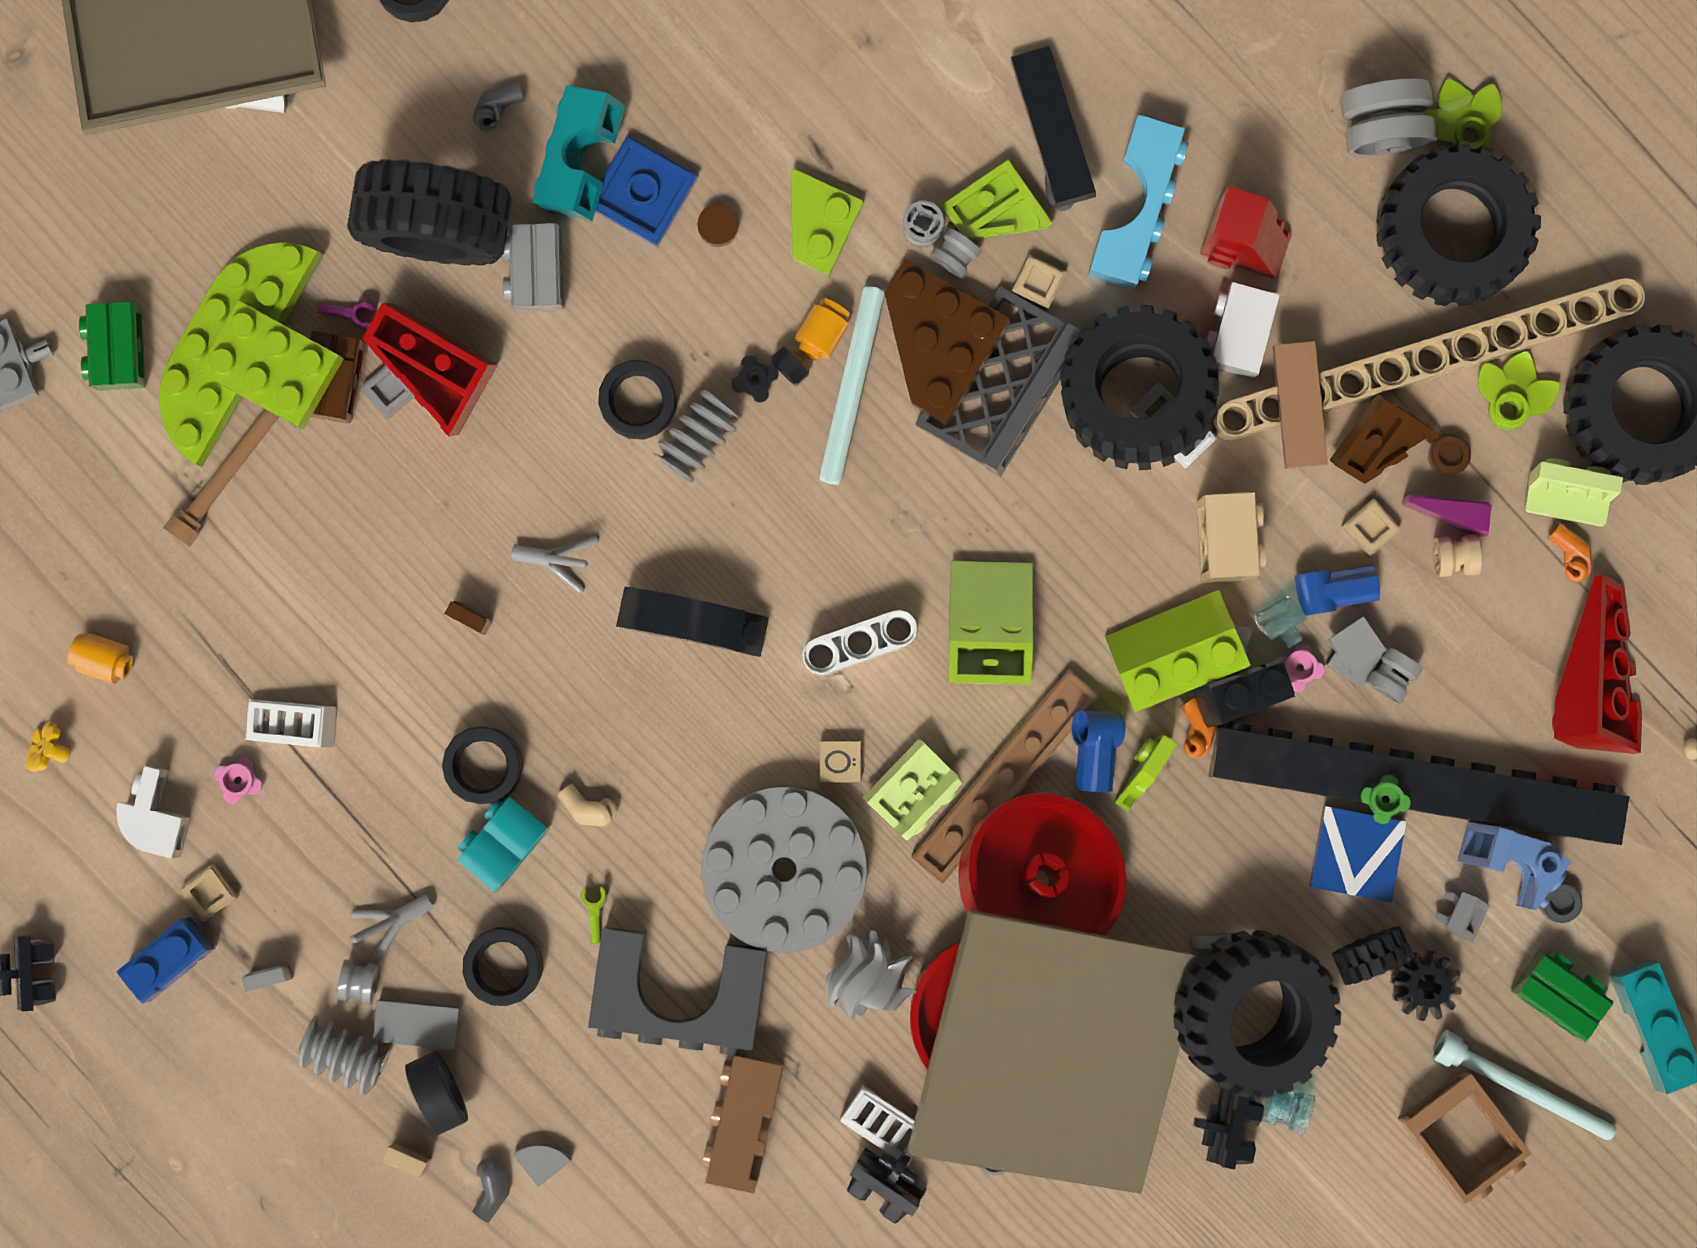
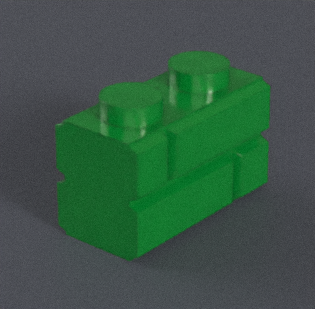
[79,302,145,391]
[1511,950,1614,1042]

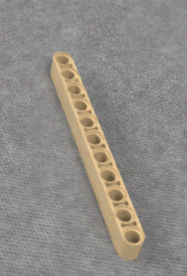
[1212,278,1645,441]

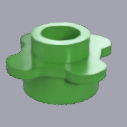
[1361,775,1411,824]

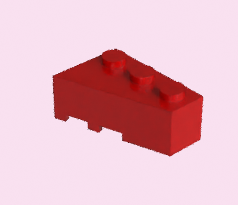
[1200,186,1292,280]
[362,303,498,437]

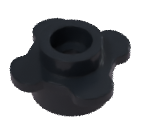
[731,355,779,403]

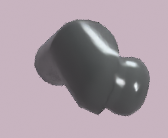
[473,81,525,131]

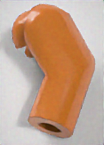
[1548,522,1592,582]
[1180,697,1216,758]

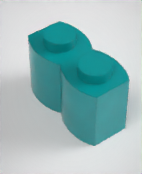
[457,797,550,892]

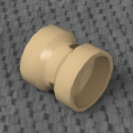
[1433,534,1482,577]

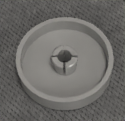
[702,787,867,953]

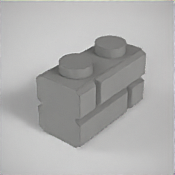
[502,223,563,312]

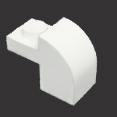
[116,766,190,858]

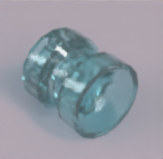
[1262,1090,1315,1135]

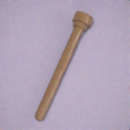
[163,409,279,547]

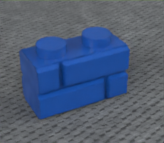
[116,917,215,1004]

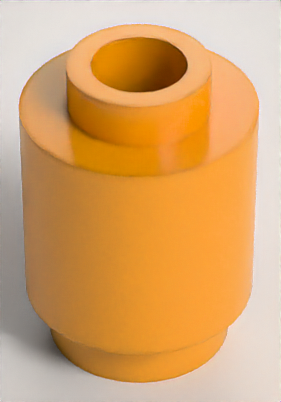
[794,298,850,362]
[67,633,133,684]

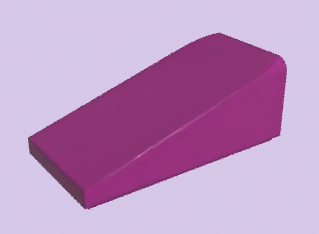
[1402,494,1492,537]

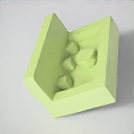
[1524,458,1623,527]
[862,739,963,840]

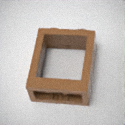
[1398,1070,1532,1204]

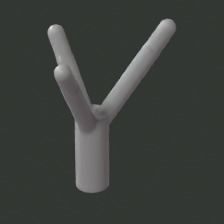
[511,536,599,593]
[351,894,433,964]

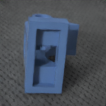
[1458,822,1571,910]

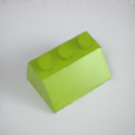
[1105,590,1251,713]

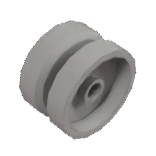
[1340,78,1438,156]

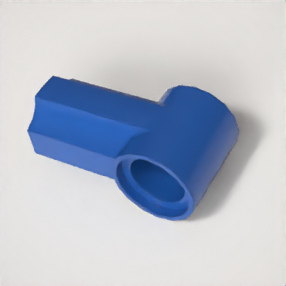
[1294,566,1380,616]
[1072,710,1126,792]

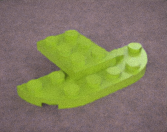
[159,242,344,467]

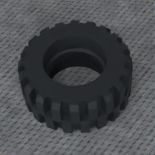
[1376,143,1541,306]
[347,159,512,266]
[1060,305,1219,471]
[1563,324,1697,485]
[1173,930,1342,1099]

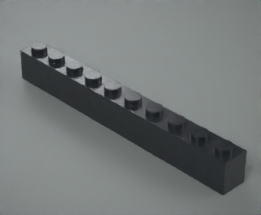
[1208,721,1630,845]

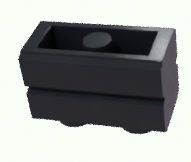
[1193,658,1295,728]

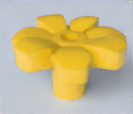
[25,722,70,772]

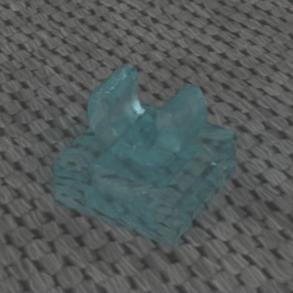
[1252,595,1307,648]

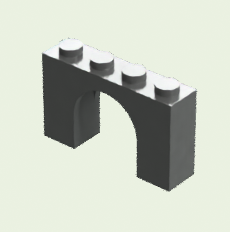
[588,927,767,1056]

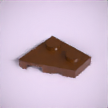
[1330,394,1439,484]

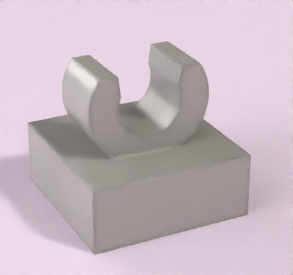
[1435,892,1490,943]

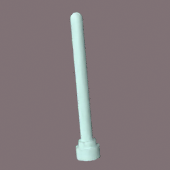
[1432,1030,1616,1140]

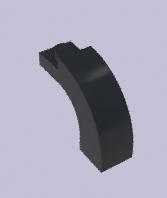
[616,586,769,657]

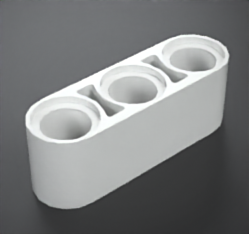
[802,610,917,676]

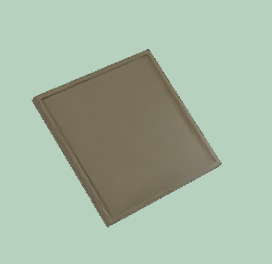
[62,0,327,136]
[907,910,1198,1194]

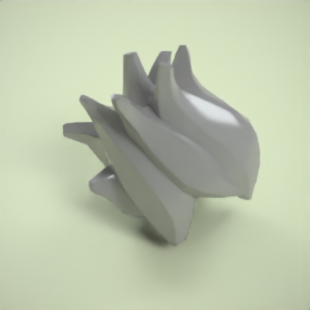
[825,931,917,1020]

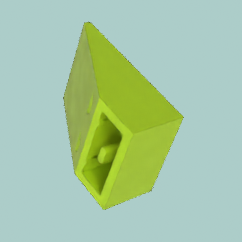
[948,561,1033,686]

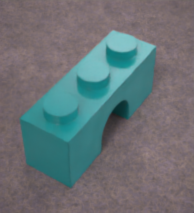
[532,85,626,222]
[1609,960,1697,1095]

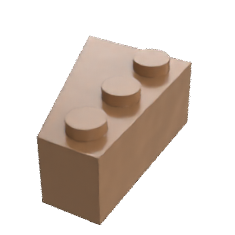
[702,1054,784,1194]

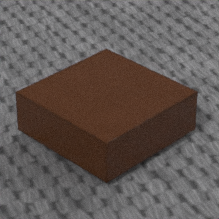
[444,600,491,635]

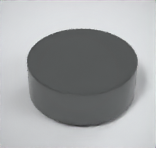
[1539,882,1583,923]

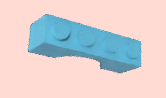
[1088,114,1189,290]

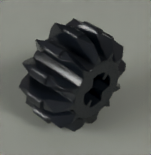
[1390,950,1462,1021]

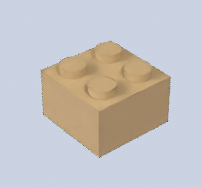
[1196,492,1266,583]

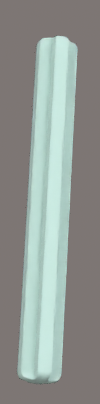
[819,286,884,485]

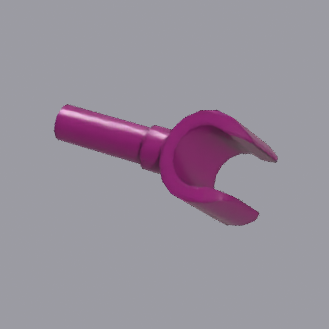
[318,302,374,329]

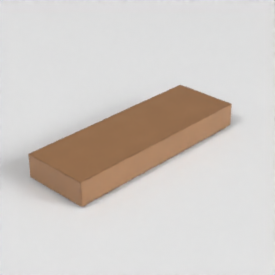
[1272,341,1328,469]

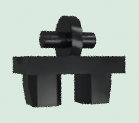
[0,935,56,1012]
[1193,1088,1265,1170]
[847,1147,927,1224]

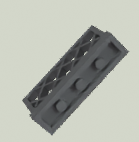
[915,286,1081,477]

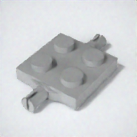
[0,319,54,412]

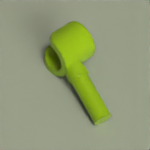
[581,886,607,944]

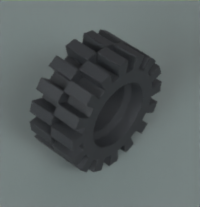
[1332,926,1414,985]

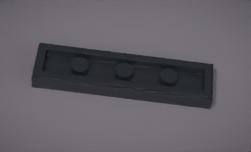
[1011,46,1096,208]

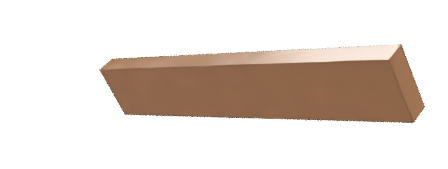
[911,669,1101,884]

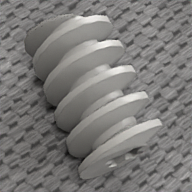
[653,390,738,482]
[298,1016,391,1095]

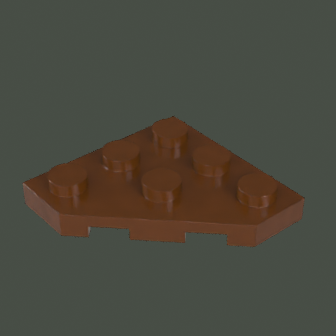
[884,258,1011,426]

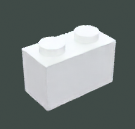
[1206,282,1280,379]

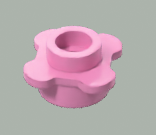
[1278,643,1324,692]
[214,757,262,804]

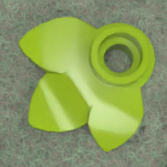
[1424,79,1502,150]
[1477,351,1560,430]

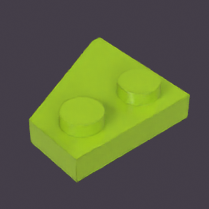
[941,160,1053,240]
[790,168,864,277]
[1114,735,1178,811]

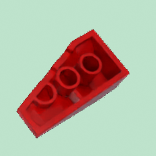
[1552,574,1642,754]

